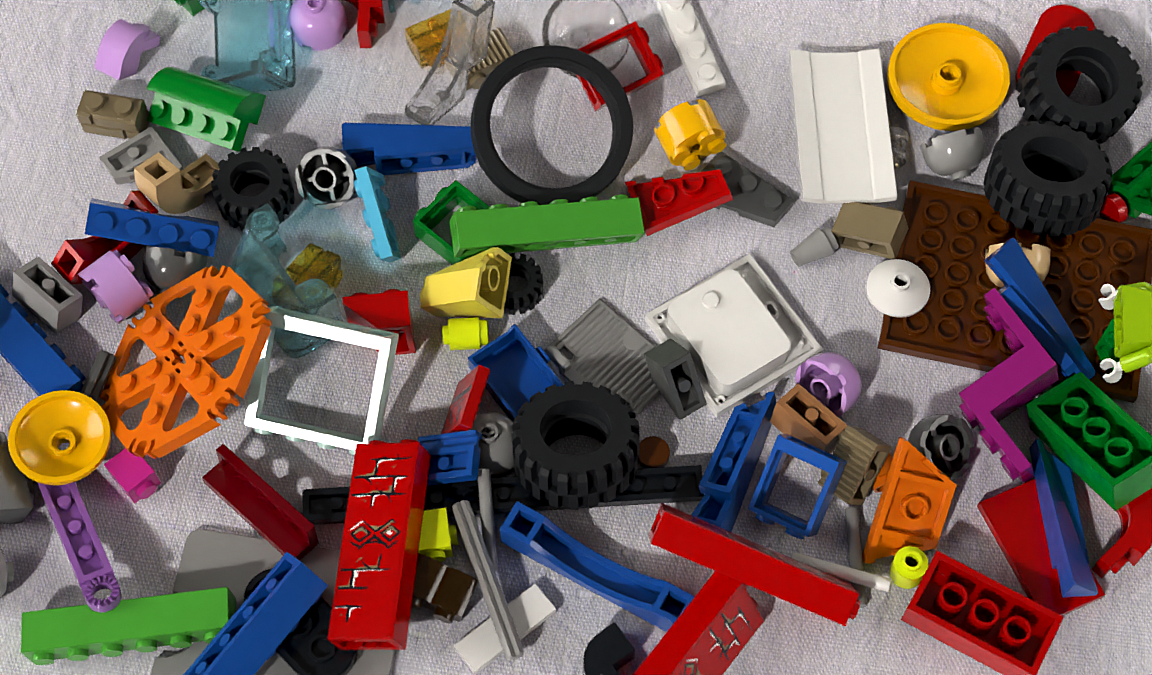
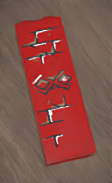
[327,439,431,650]
[648,503,861,626]
[633,571,764,675]

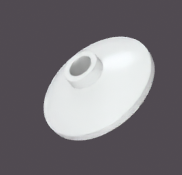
[866,259,930,318]

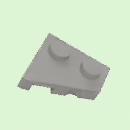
[99,126,183,185]

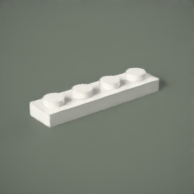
[656,0,726,97]

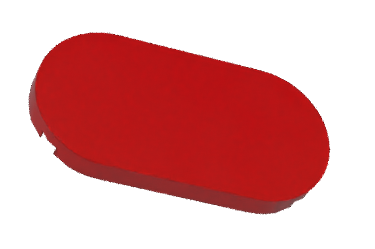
[1015,5,1096,97]

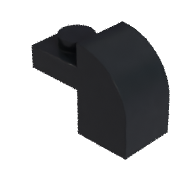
[583,622,635,675]

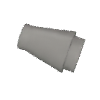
[790,227,839,267]

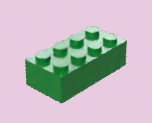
[1026,372,1152,511]

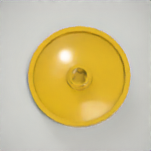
[887,23,1010,131]

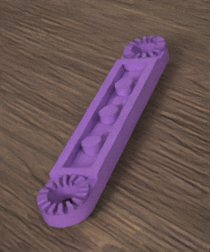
[36,482,122,612]

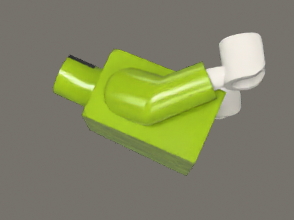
[1099,282,1152,383]

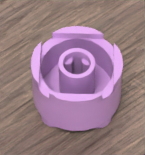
[78,250,154,324]

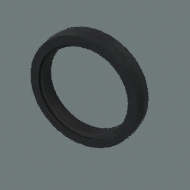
[470,45,633,205]

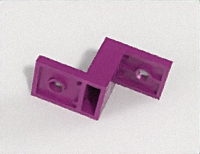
[959,287,1059,483]

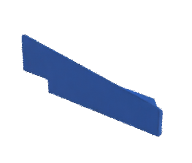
[342,123,492,175]

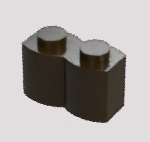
[411,553,478,624]

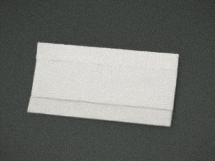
[789,48,897,204]

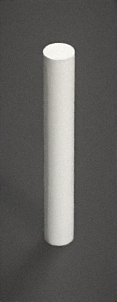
[792,552,893,593]

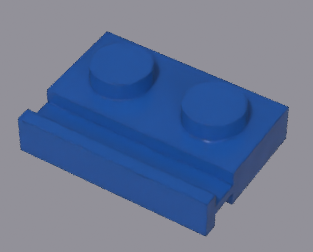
[418,430,482,486]

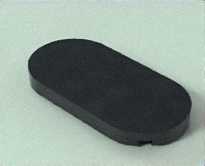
[243,569,358,675]

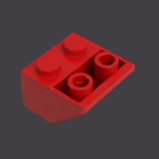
[342,289,416,355]

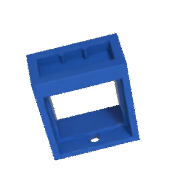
[748,434,847,539]

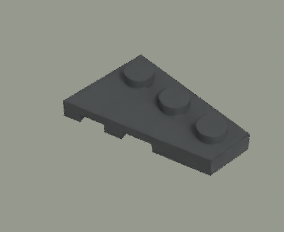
[701,151,794,227]

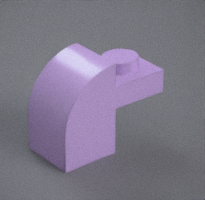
[95,19,161,80]

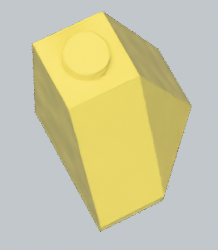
[420,247,512,318]

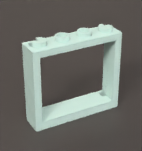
[244,306,399,455]

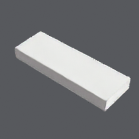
[454,584,556,675]

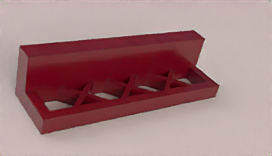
[202,444,319,561]

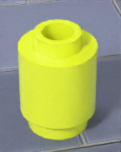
[442,317,489,351]
[889,546,928,589]

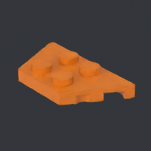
[862,437,957,564]

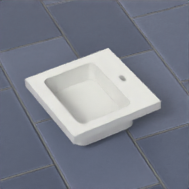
[645,254,823,418]

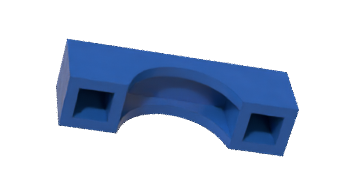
[85,198,219,257]

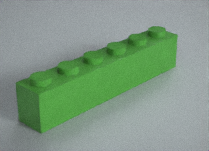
[449,194,645,258]
[21,587,236,665]

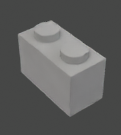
[12,256,83,334]

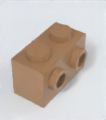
[770,383,848,453]

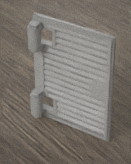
[544,298,661,417]

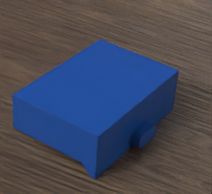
[468,324,563,421]

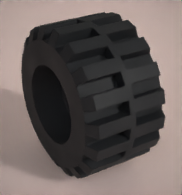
[211,147,295,233]

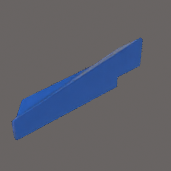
[984,238,1095,379]
[691,392,776,532]
[1029,439,1098,597]

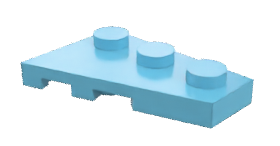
[354,166,401,262]

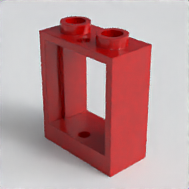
[576,21,664,112]

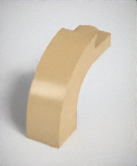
[134,152,220,214]

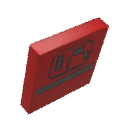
[441,364,490,434]

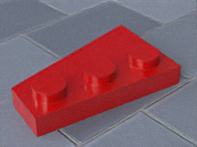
[625,169,733,236]

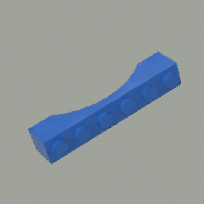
[500,501,695,632]

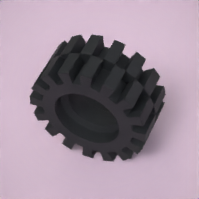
[504,253,543,315]

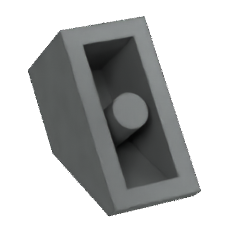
[644,338,707,420]

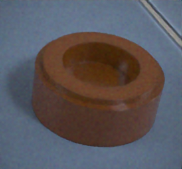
[639,436,670,468]

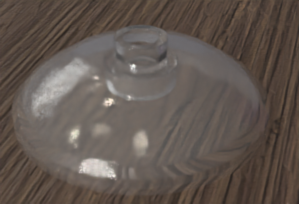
[542,0,629,78]

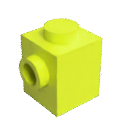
[418,508,458,562]

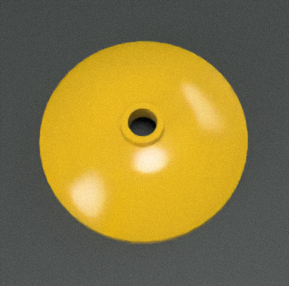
[8,390,111,485]

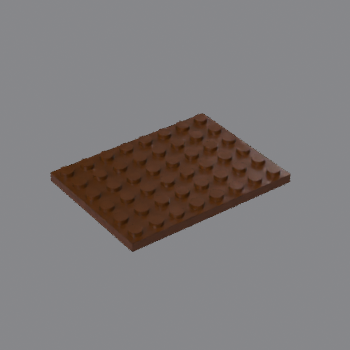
[877,180,1152,403]

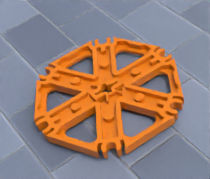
[100,265,272,459]

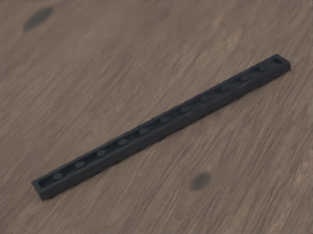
[302,465,704,525]

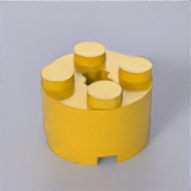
[654,99,726,171]

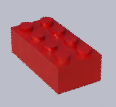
[901,551,1064,675]

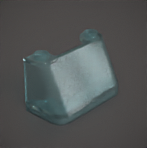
[199,0,296,92]
[230,203,343,358]

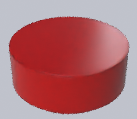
[1099,193,1128,223]

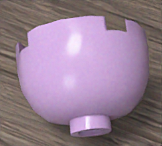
[288,0,348,51]
[795,352,862,416]

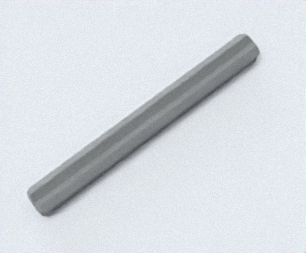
[452,500,524,661]

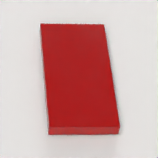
[977,479,1106,616]

